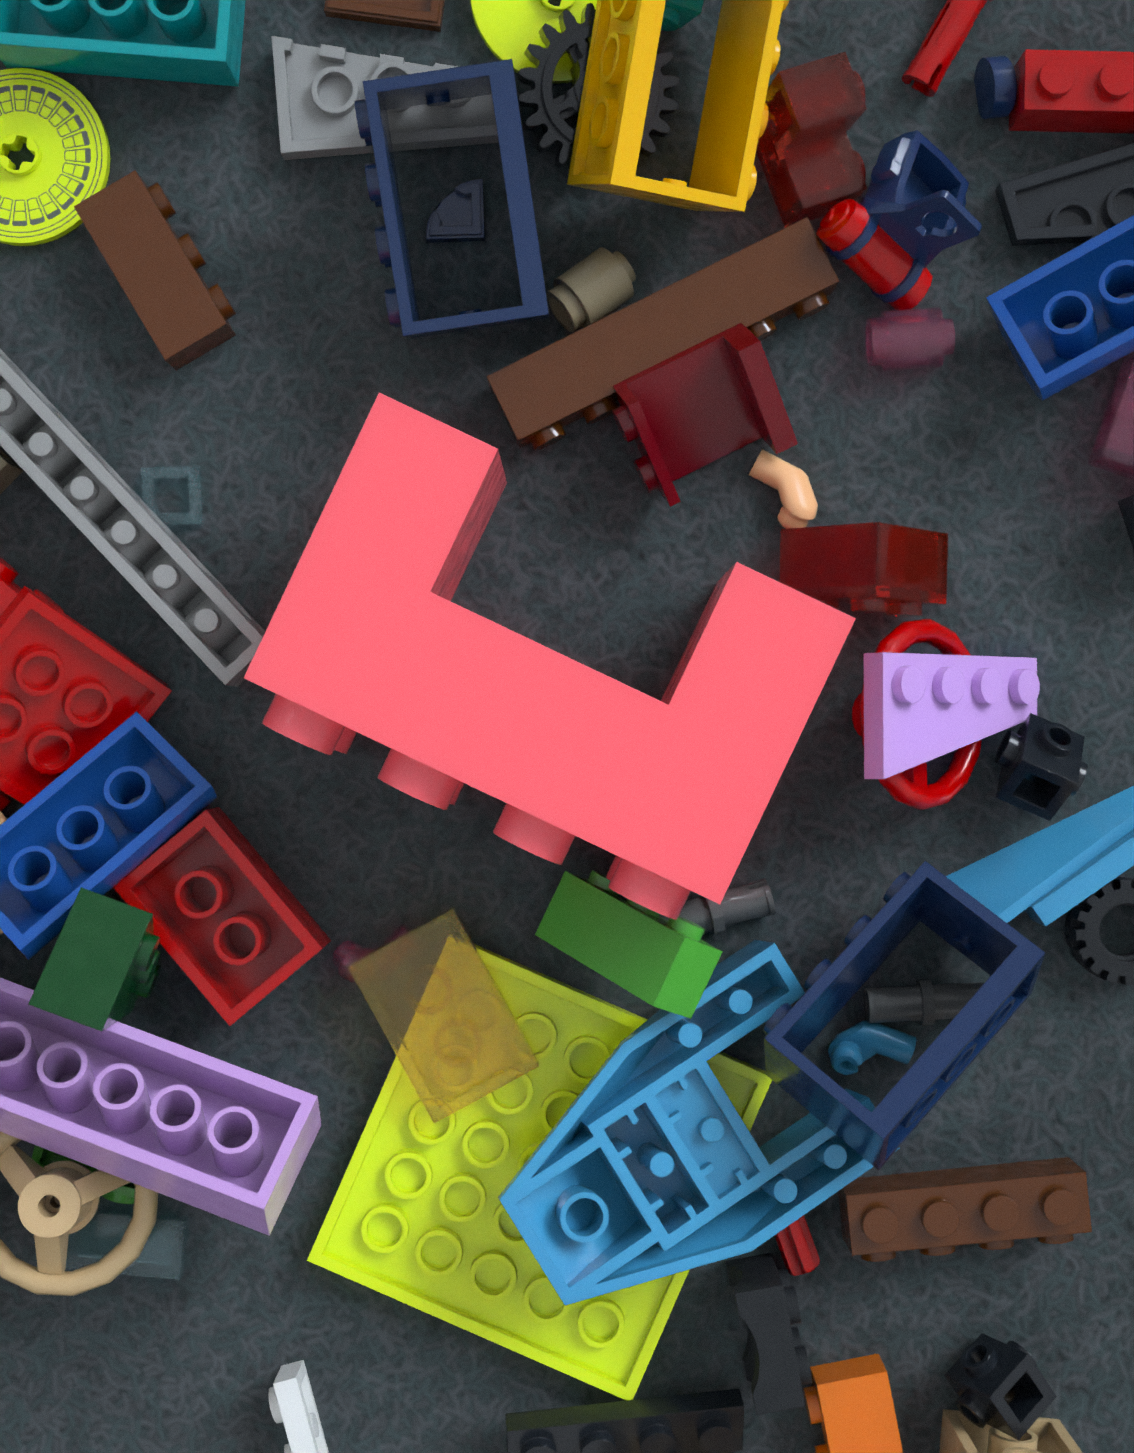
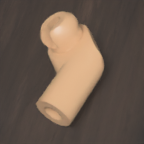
[749,449,818,532]

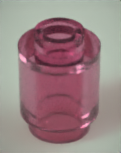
[865,307,955,371]

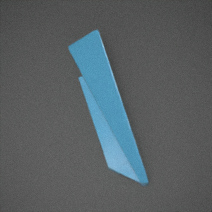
[946,786,1134,926]

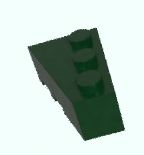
[28,887,161,1032]

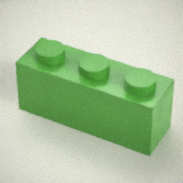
[535,870,723,1019]

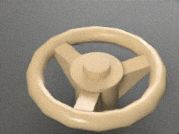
[0,1132,158,1296]

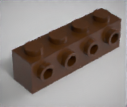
[838,1157,1092,1262]

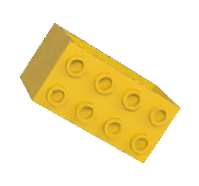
[567,0,789,212]

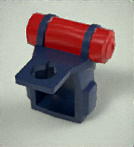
[816,130,982,313]

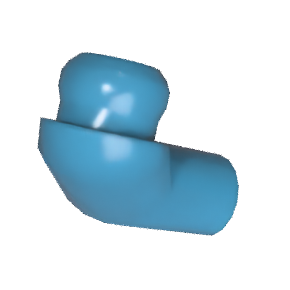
[828,1020,916,1075]

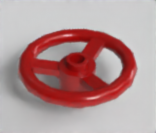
[852,619,982,810]

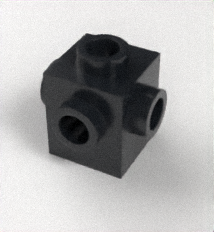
[995,713,1088,821]
[944,1333,1057,1440]

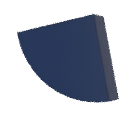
[426,179,485,243]

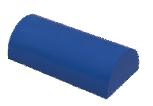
[986,215,1134,401]
[0,712,217,960]

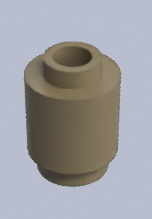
[546,247,636,332]

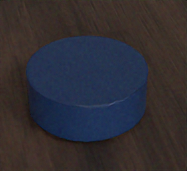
[974,56,1017,119]

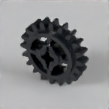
[516,3,680,167]

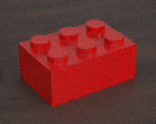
[113,807,331,1026]

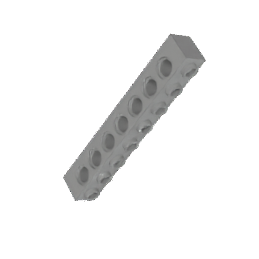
[0,348,265,687]

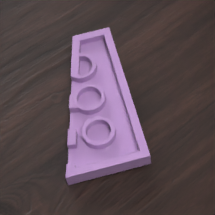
[864,652,1040,779]

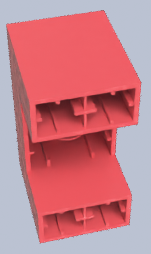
[244,393,856,920]

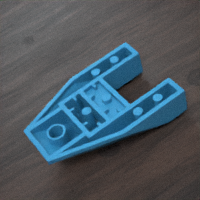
[498,940,900,1305]

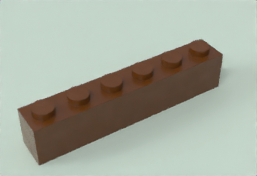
[486,217,839,451]

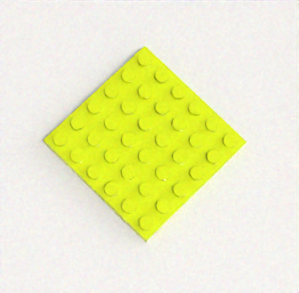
[307,933,772,1401]

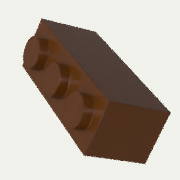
[74,170,236,371]

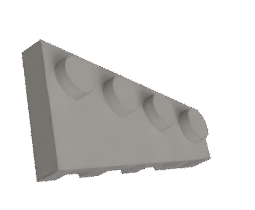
[271,36,499,160]

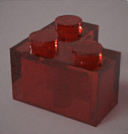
[756,52,867,228]
[779,522,948,617]

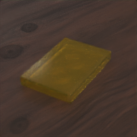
[348,907,539,1123]

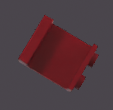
[612,323,798,507]

